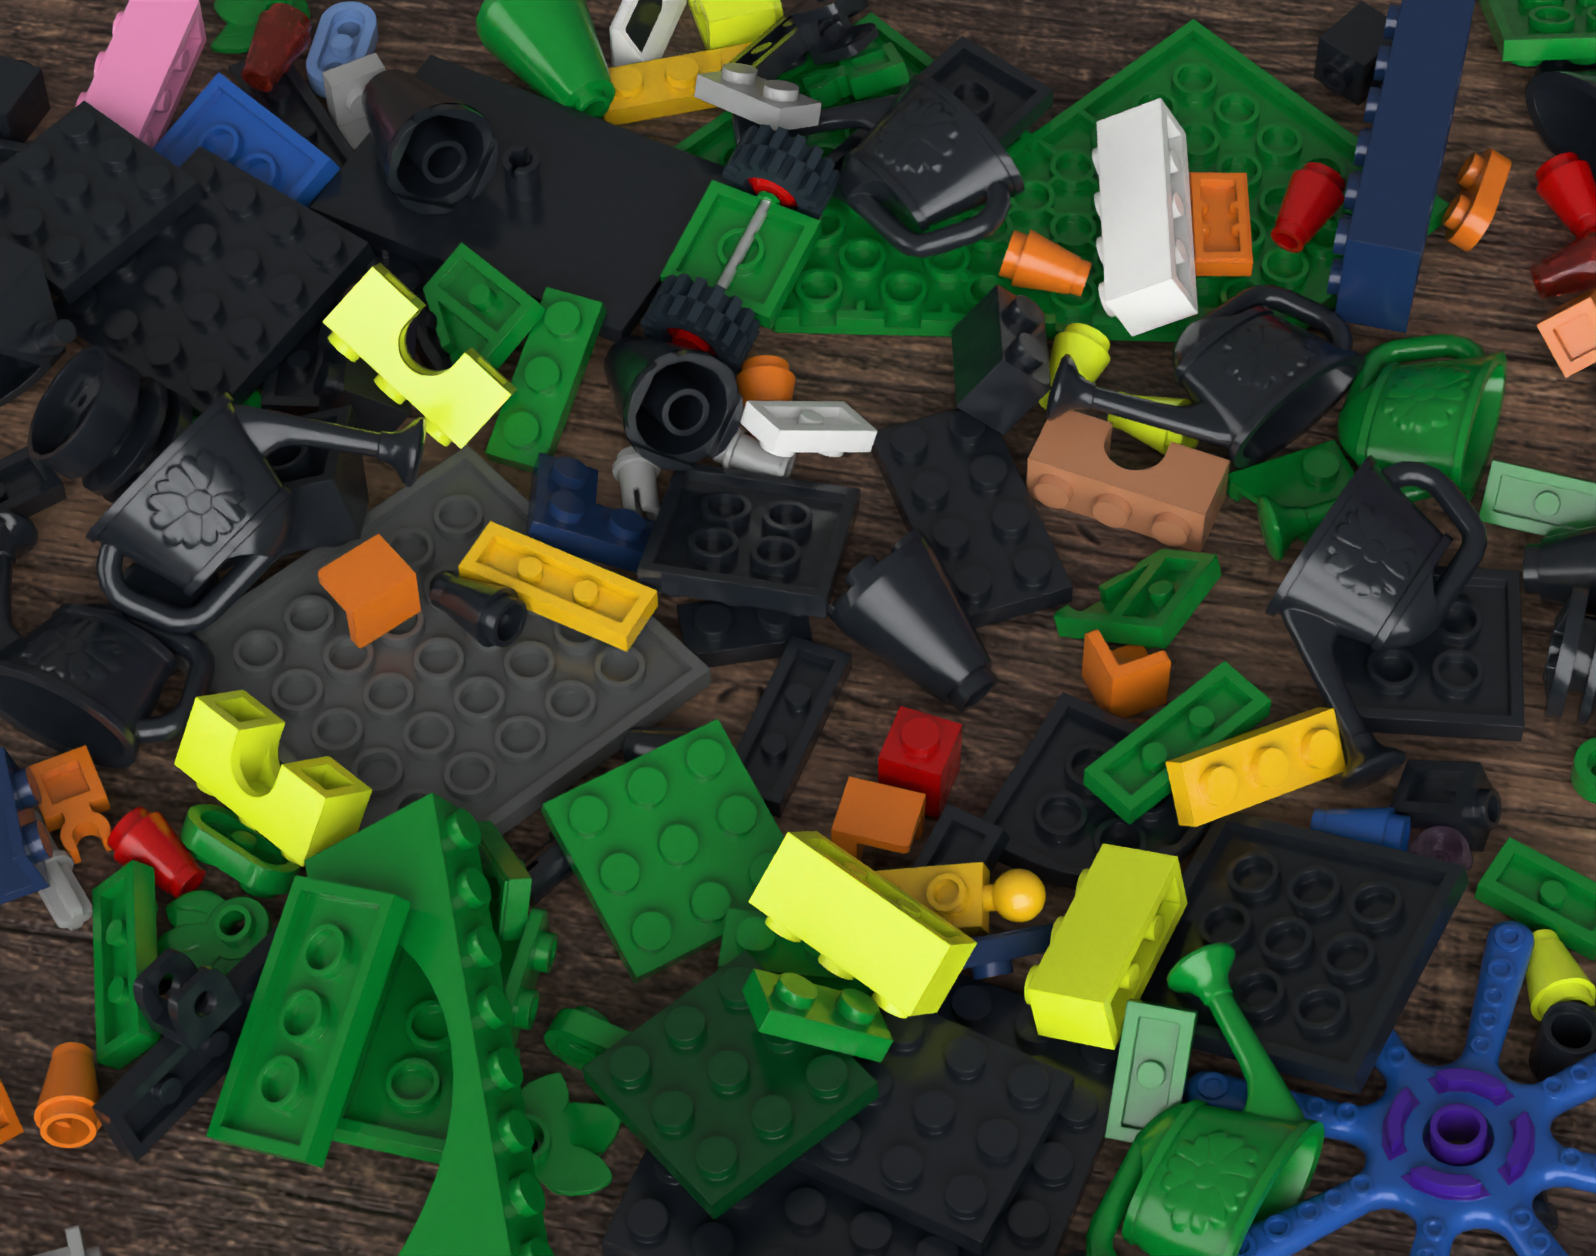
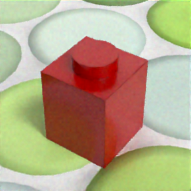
[878,706,962,819]

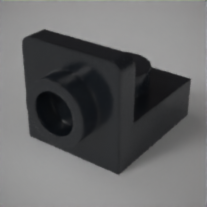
[1390,760,1502,852]

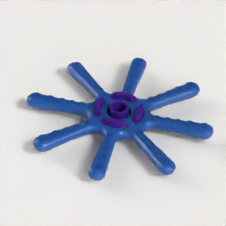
[1184,921,1596,1256]

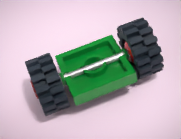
[641,124,840,376]

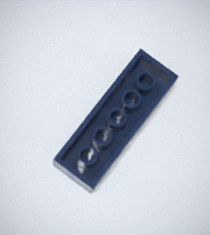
[1327,0,1475,333]

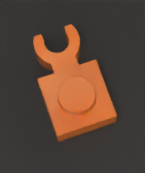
[28,745,112,865]

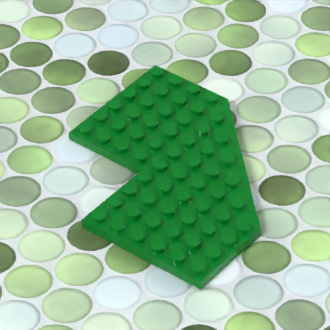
[674,12,1450,342]

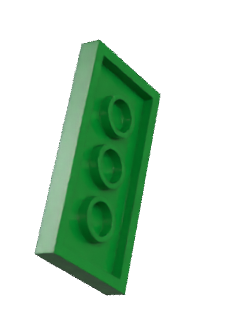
[206,875,412,1168]

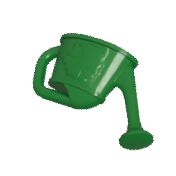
[1257,334,1507,562]
[1085,943,1325,1256]

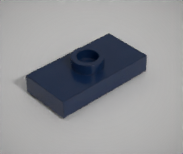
[963,923,1053,980]

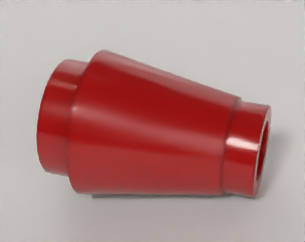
[1535,152,1596,243]
[1271,162,1346,253]
[107,806,206,898]

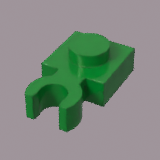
[801,42,909,109]

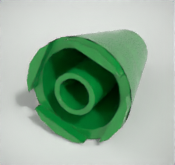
[476,0,615,119]

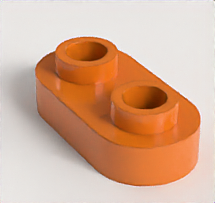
[1441,148,1512,252]

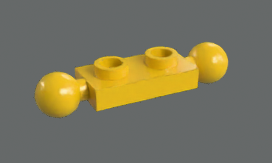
[875,862,1046,936]

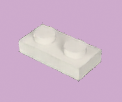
[740,401,877,457]

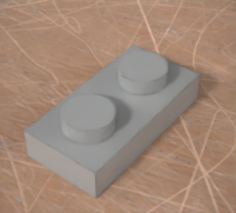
[694,63,822,131]

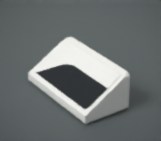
[609,0,687,67]

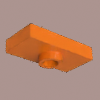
[1189,172,1253,276]

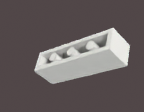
[1092,98,1198,336]

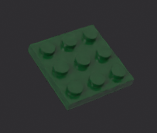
[582,950,879,1220]

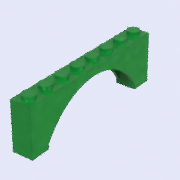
[305,792,554,1256]

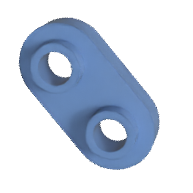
[306,1,379,98]

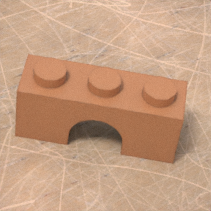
[1026,410,1230,553]

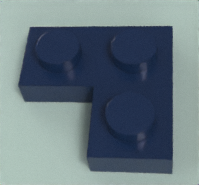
[526,452,655,573]

